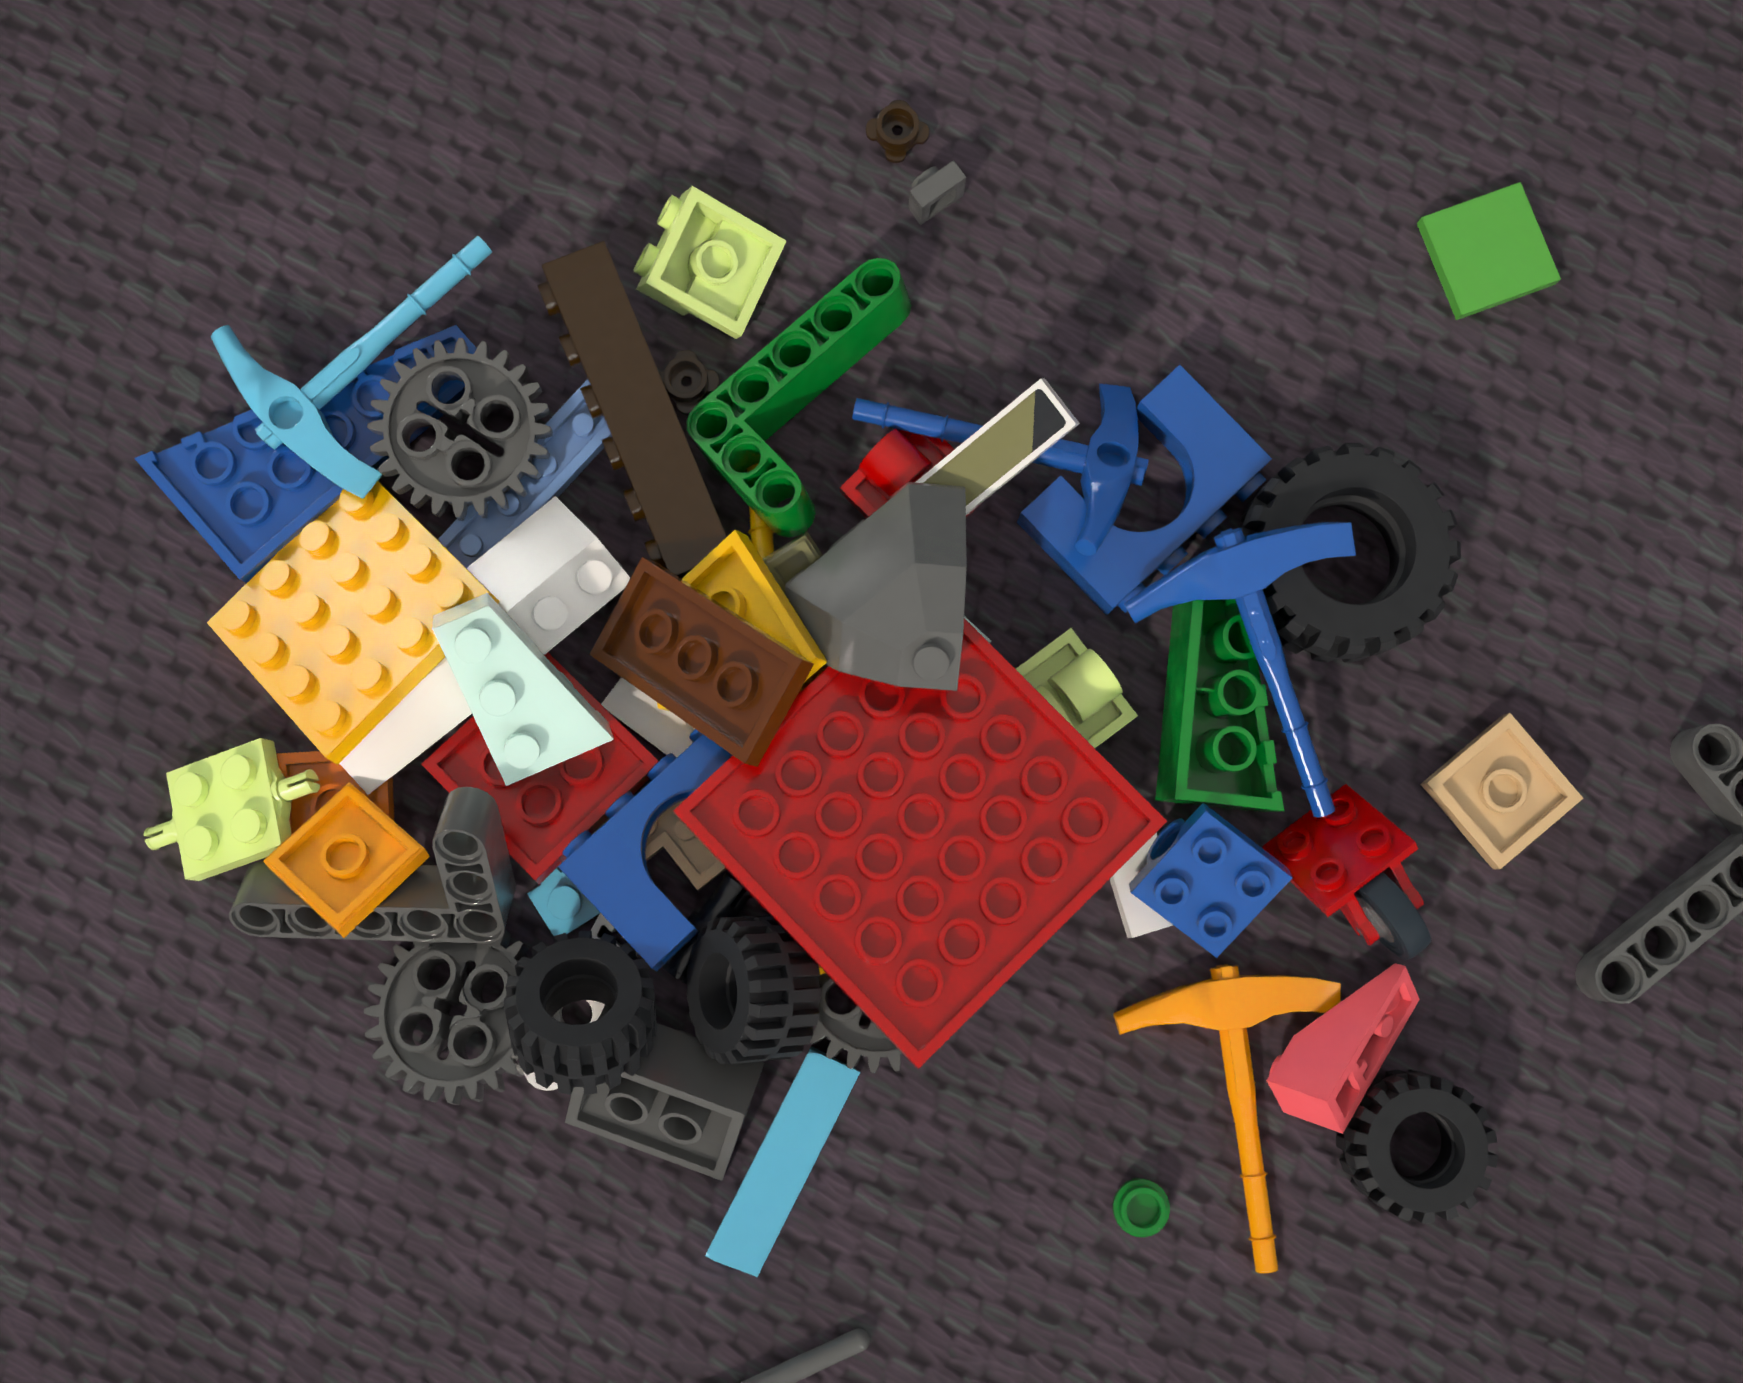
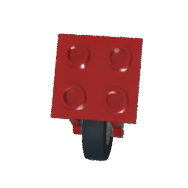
[1261,784,1431,960]

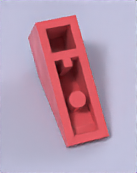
[1266,963,1420,1134]

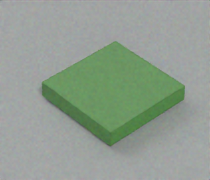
[1417,182,1561,320]

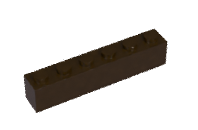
[537,241,727,577]

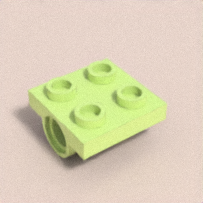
[1016,628,1138,748]

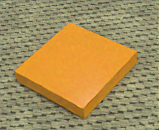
[263,782,430,938]

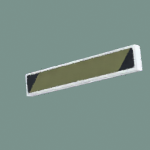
[915,378,1080,515]

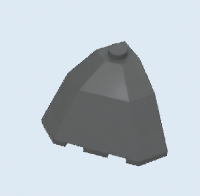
[785,482,967,691]

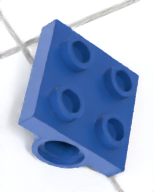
[1129,803,1293,958]

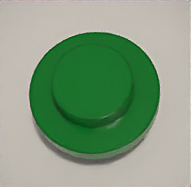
[1112,1178,1170,1237]

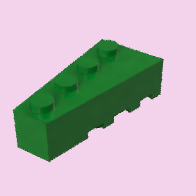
[1155,599,1284,812]

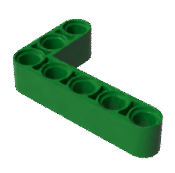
[686,258,911,538]

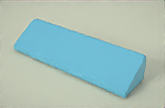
[705,1046,861,1277]

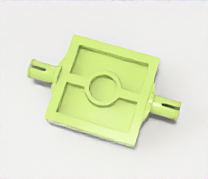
[144,738,320,881]

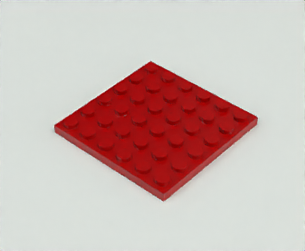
[673,618,1167,1069]

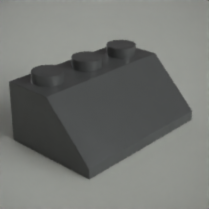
[565,1005,765,1181]

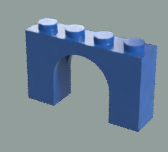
[1017,365,1272,616]
[558,729,732,972]

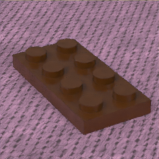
[589,557,814,767]

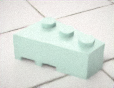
[432,593,614,786]

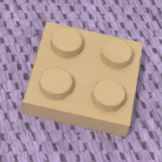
[1420,713,1583,869]

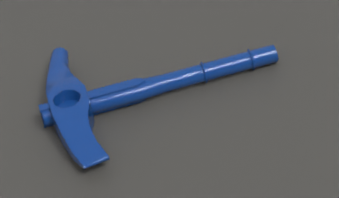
[852,384,1149,556]
[1124,522,1356,817]

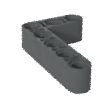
[1575,724,1743,1004]
[229,787,516,943]

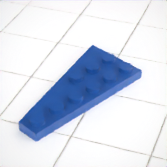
[134,325,477,583]

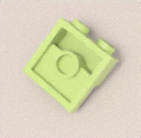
[634,186,786,339]

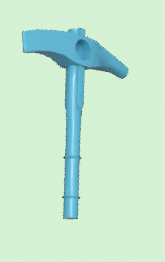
[211,235,492,499]

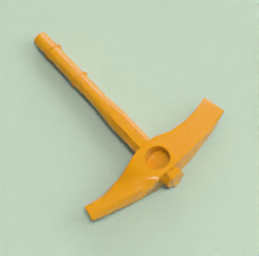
[1113,964,1341,1273]

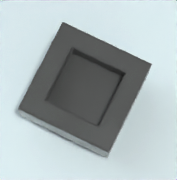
[908,160,966,226]

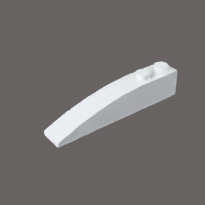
[340,496,630,795]

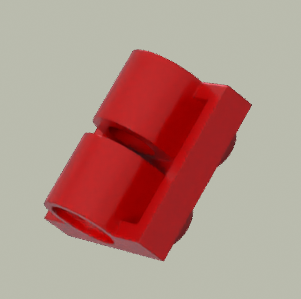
[839,428,984,519]

